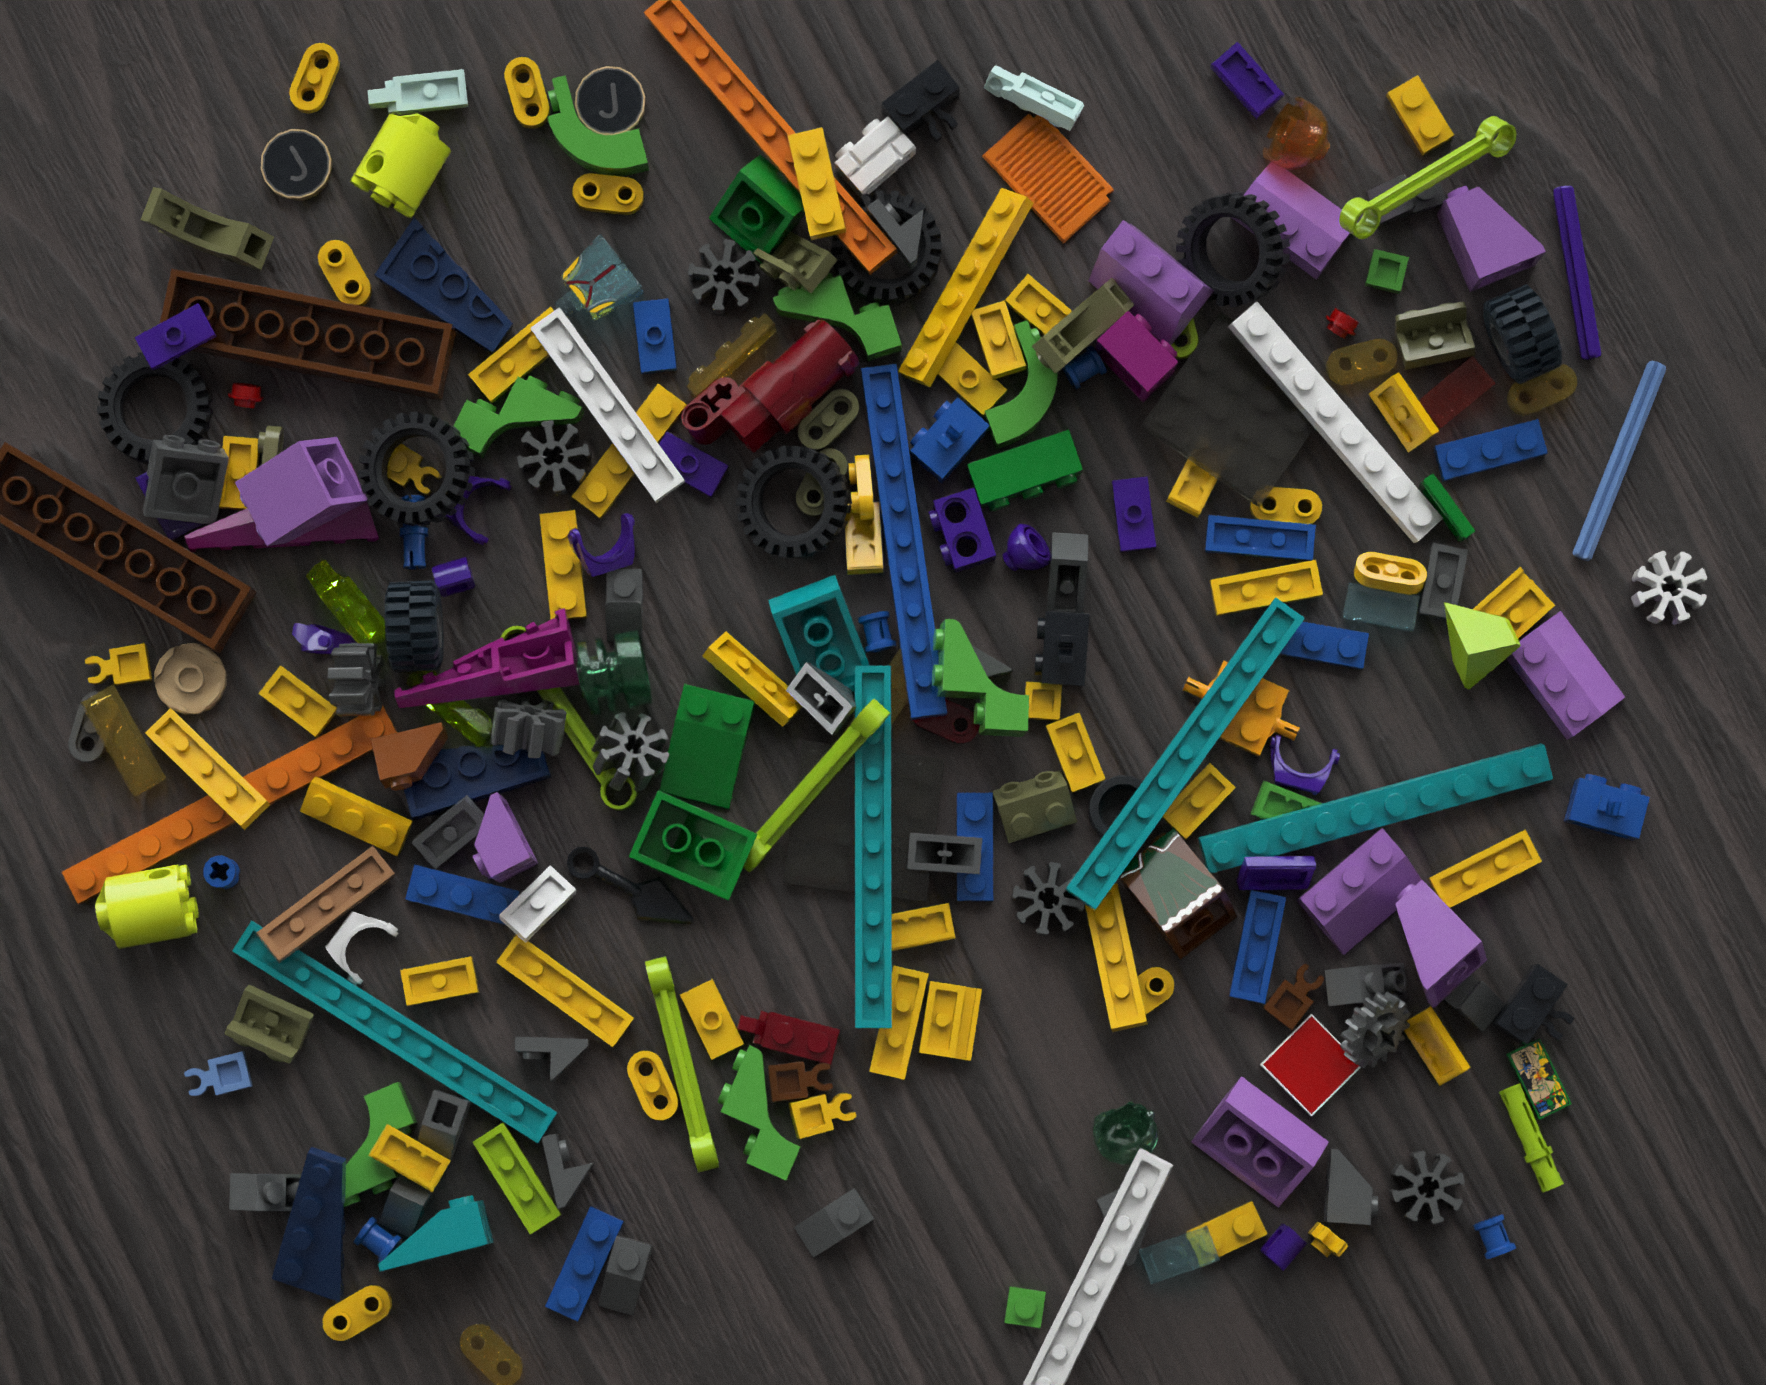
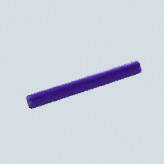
[1553,185,1601,360]

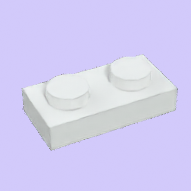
[499,866,576,943]

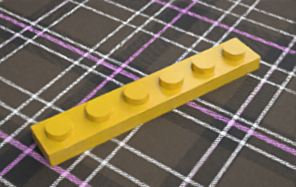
[898,188,1034,387]

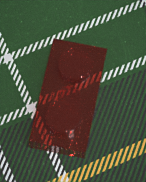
[1419,356,1495,430]

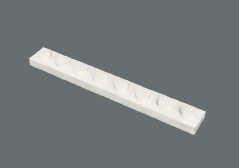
[1228,302,1443,543]
[1023,1148,1174,1385]

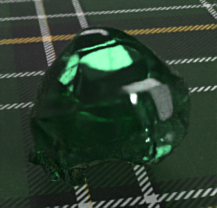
[1093,1102,1159,1165]

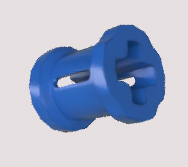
[1062,345,1107,390]
[857,611,897,653]
[203,855,240,889]
[1473,1214,1516,1260]
[353,1216,402,1262]

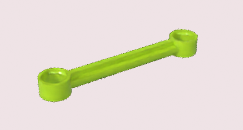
[1339,116,1517,239]
[500,626,638,811]
[743,698,891,873]
[645,956,719,1173]

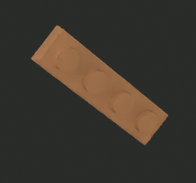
[257,846,395,963]

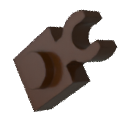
[1262,964,1324,1030]
[768,1061,833,1102]

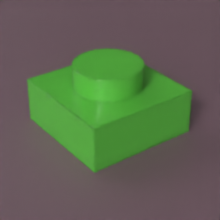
[1365,249,1409,294]
[1004,1286,1046,1328]

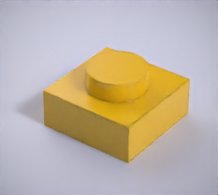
[1025,682,1062,721]

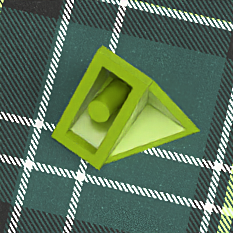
[1444,602,1521,689]

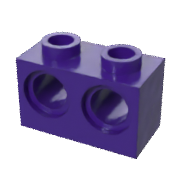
[928,488,996,573]

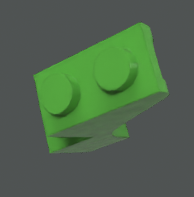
[773,273,902,362]
[453,376,585,458]
[932,619,1029,737]
[717,1045,801,1180]
[343,1082,417,1208]

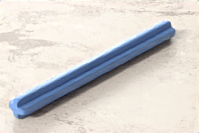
[1573,361,1666,561]

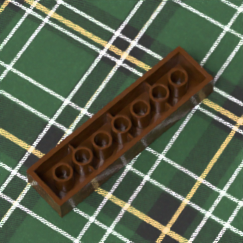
[159,268,456,401]
[0,442,257,654]

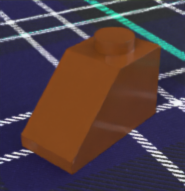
[371,722,448,791]

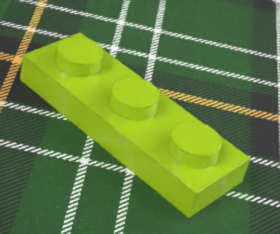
[473,1122,562,1235]

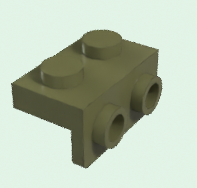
[753,232,837,293]
[1395,301,1475,370]
[992,771,1077,843]
[225,985,314,1063]

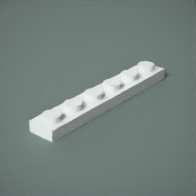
[530,307,685,503]

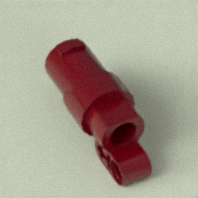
[681,319,859,453]

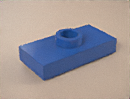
[633,298,677,374]

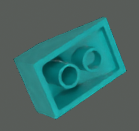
[768,575,870,692]
[378,1195,493,1271]

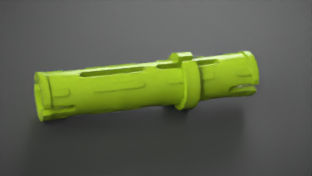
[1499,1083,1564,1193]

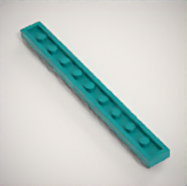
[1065,597,1305,911]
[855,666,892,1028]
[1198,743,1553,873]
[232,920,558,1143]

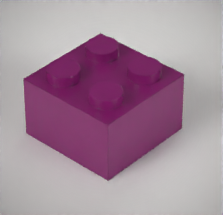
[1095,311,1178,403]

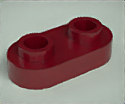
[912,699,979,744]

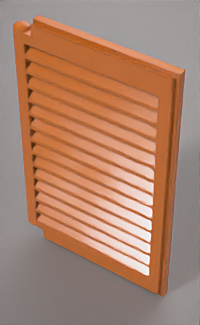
[982,114,1114,244]

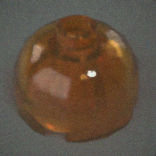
[1262,96,1330,170]

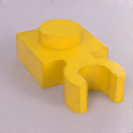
[387,444,441,496]
[85,643,152,686]
[788,1093,857,1139]
[1308,1222,1348,1258]

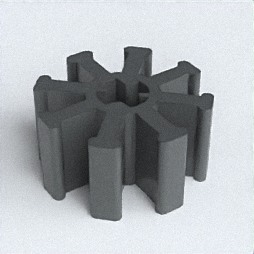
[688,239,761,317]
[517,420,591,496]
[328,643,386,716]
[490,697,567,758]
[592,712,669,792]
[1011,862,1085,936]
[1388,1151,1465,1224]

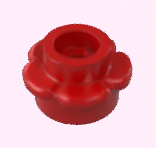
[1325,307,1359,339]
[228,383,263,408]

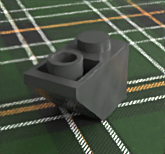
[1325,963,1408,1006]
[418,1090,472,1171]
[229,1173,301,1211]

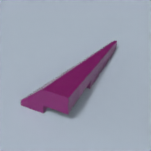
[184,463,379,552]
[394,608,581,708]

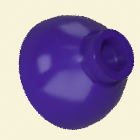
[1003,523,1051,571]

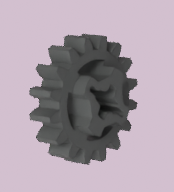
[1340,992,1411,1068]

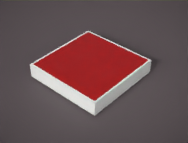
[1260,1014,1361,1117]

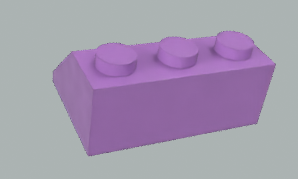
[1231,160,1358,280]
[1089,220,1214,345]
[1506,611,1625,740]
[473,792,539,883]
[1296,828,1422,955]
[1191,1076,1329,1208]

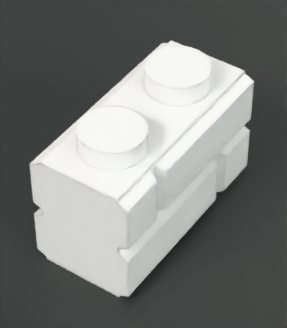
[834,116,916,198]

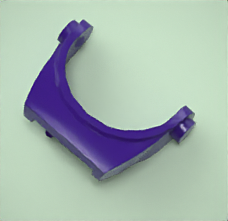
[444,476,512,546]
[568,513,635,577]
[292,623,361,654]
[1269,735,1340,795]

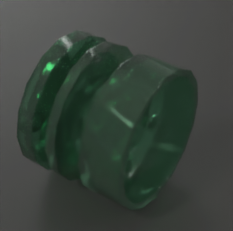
[576,630,653,716]

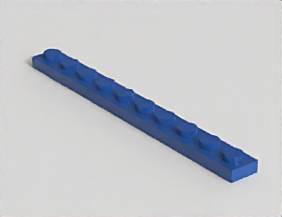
[861,364,947,720]

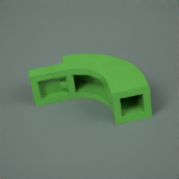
[547,75,649,176]
[984,320,1058,450]

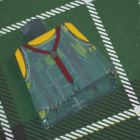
[554,234,644,320]

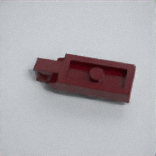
[737,1011,840,1065]

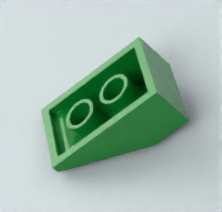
[659,684,756,809]
[629,790,758,901]

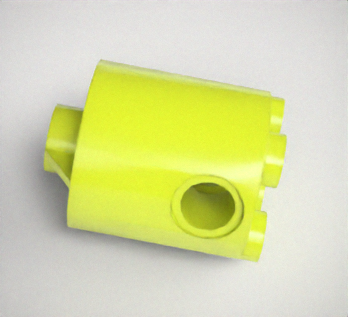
[350,113,451,218]
[95,864,199,949]

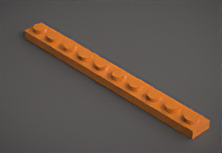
[644,0,898,275]
[62,704,398,904]

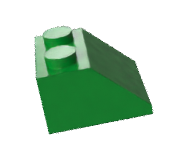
[709,154,805,263]

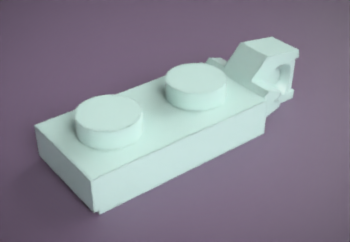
[984,65,1084,131]
[367,69,468,115]

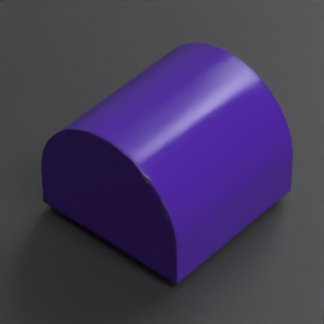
[431,557,476,597]
[1260,1224,1307,1271]

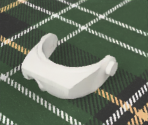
[325,911,399,985]

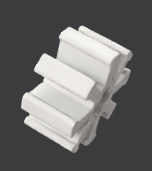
[1631,551,1707,625]

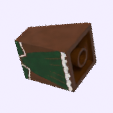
[1119,828,1237,960]

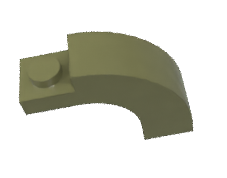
[140,187,274,270]
[1032,278,1135,373]

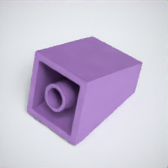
[1437,186,1546,292]
[235,437,368,546]
[1395,880,1487,1008]

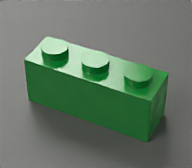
[966,430,1083,512]

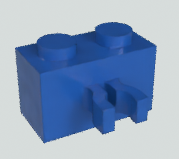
[910,397,990,483]
[1564,774,1650,841]

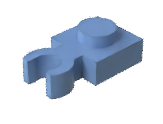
[184,1051,253,1096]

